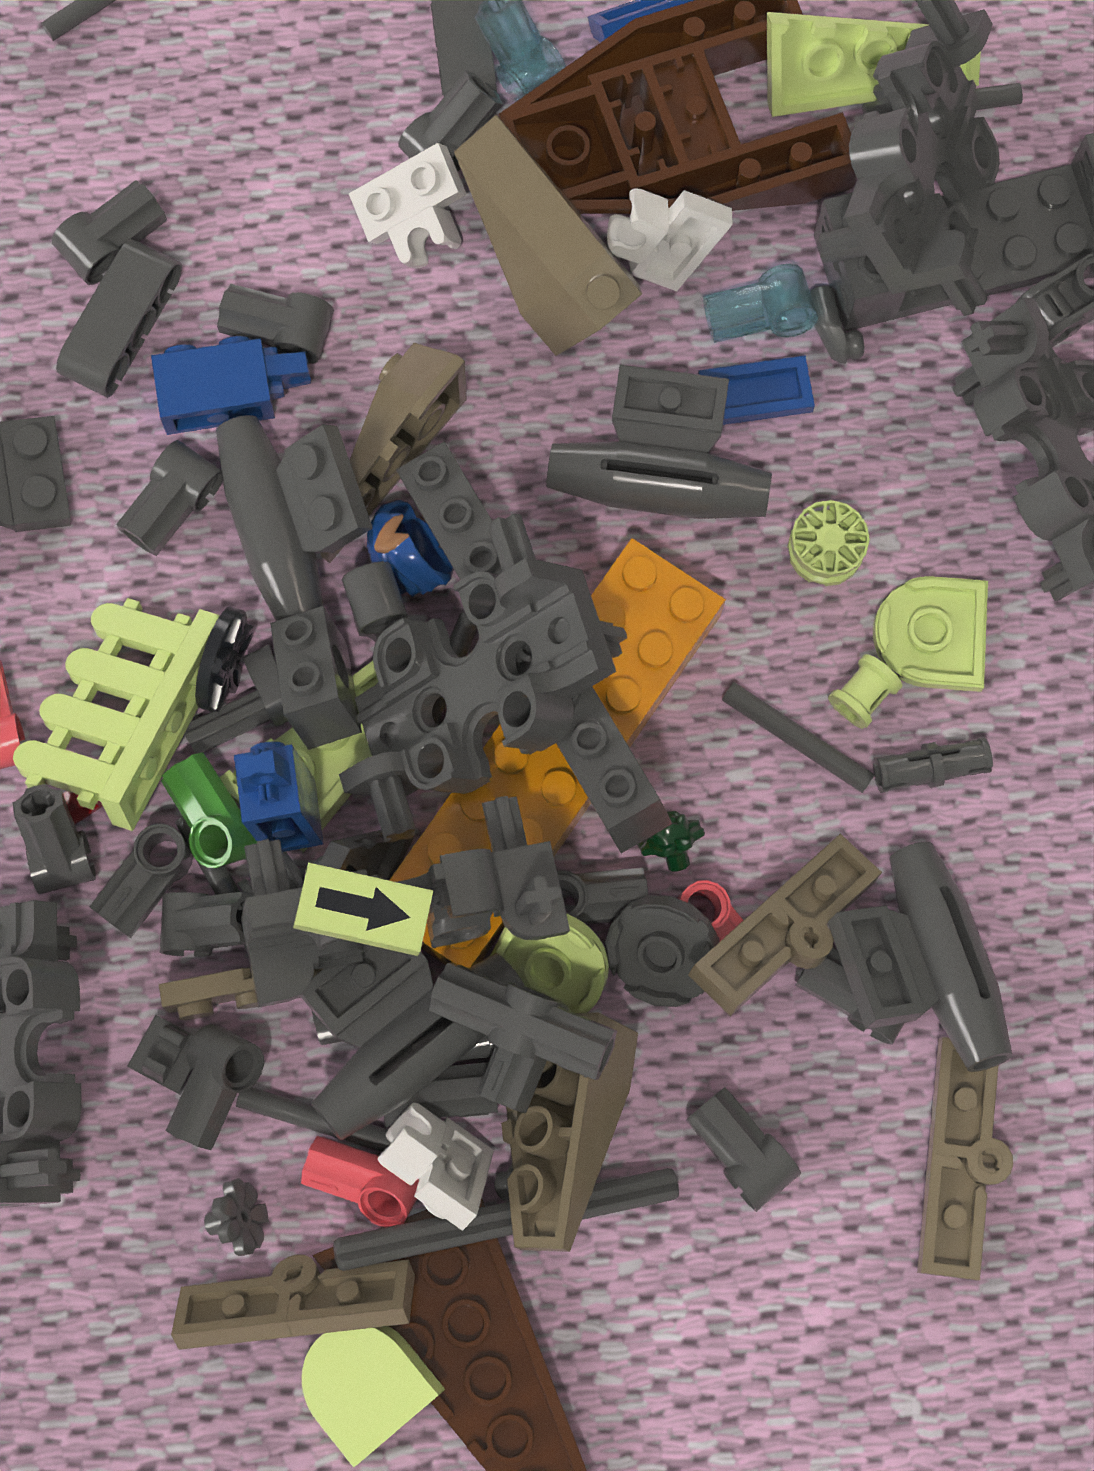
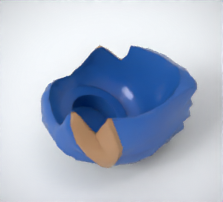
[367,500,454,597]

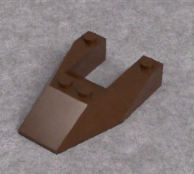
[499,0,856,214]

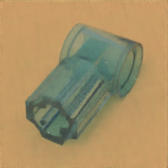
[474,0,566,101]
[702,264,818,343]

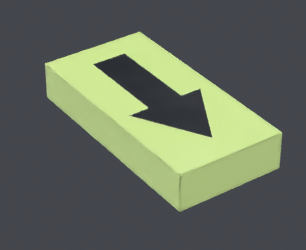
[293,862,433,956]

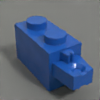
[151,336,311,435]
[234,741,324,852]

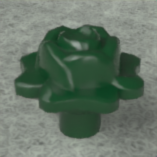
[637,811,705,872]

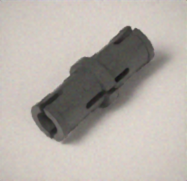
[873,737,993,793]

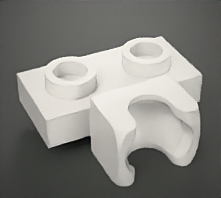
[348,143,467,268]
[607,188,733,291]
[378,1103,494,1231]

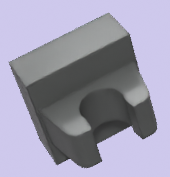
[127,1015,194,1095]

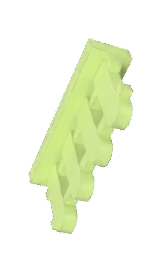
[13,598,220,831]

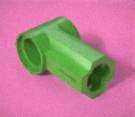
[161,752,257,868]

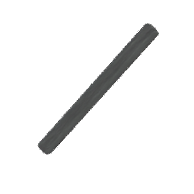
[333,1168,679,1271]

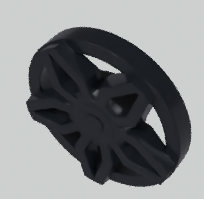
[195,606,254,713]

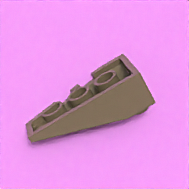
[454,114,642,356]
[320,343,467,563]
[501,1012,638,1252]

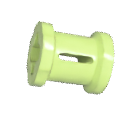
[828,654,903,729]

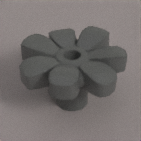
[204,1178,269,1256]

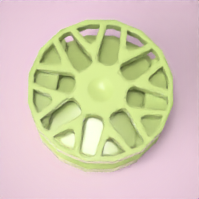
[787,500,870,586]

